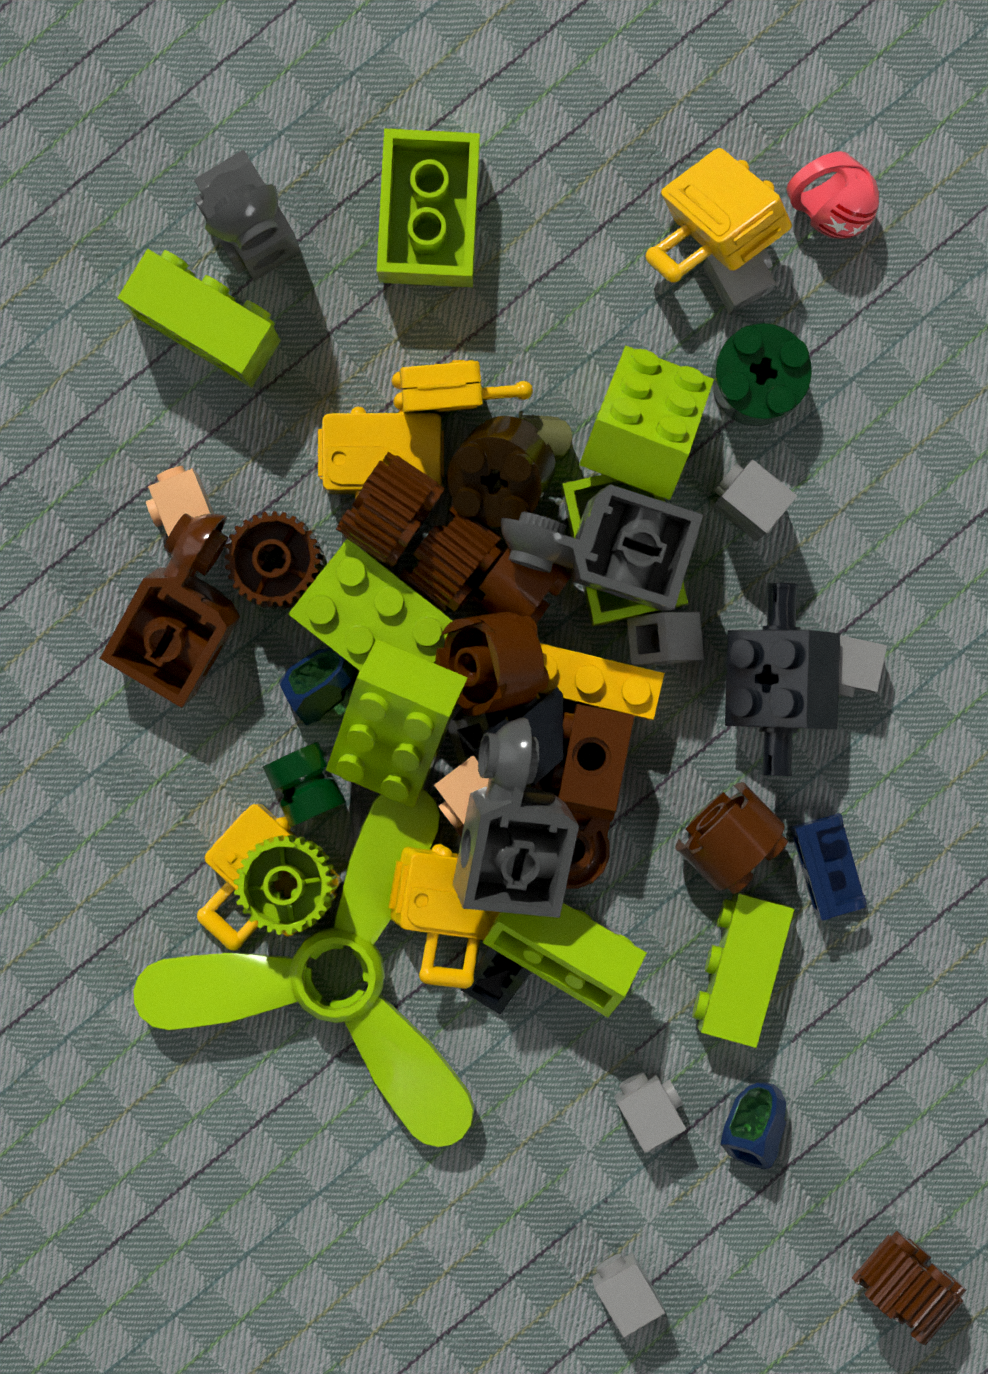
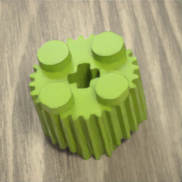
[234,835,337,935]

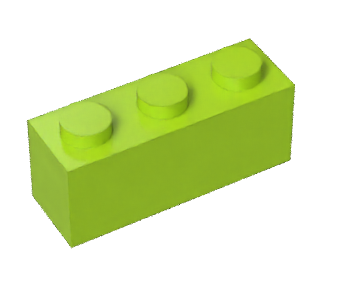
[692,892,794,1048]
[483,903,647,1018]

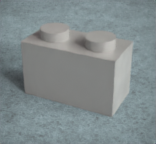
[713,459,797,542]

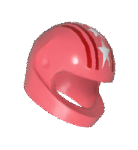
[786,151,879,239]

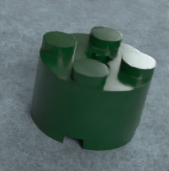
[711,323,812,427]

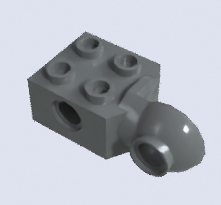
[193,150,302,281]
[501,485,703,611]
[453,718,579,918]

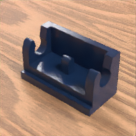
[790,813,867,921]

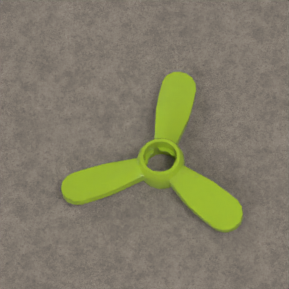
[133,789,475,1147]

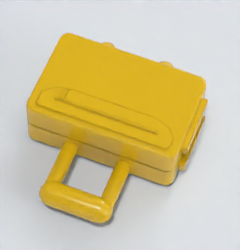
[645,148,792,283]
[391,360,533,412]
[318,406,444,499]
[197,804,342,951]
[388,844,499,989]

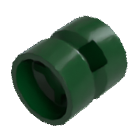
[263,742,346,827]

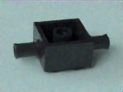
[725,583,840,776]

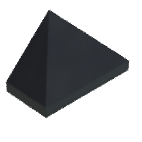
[460,947,531,1014]

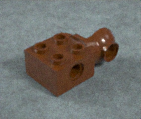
[99,513,240,708]
[549,704,635,889]

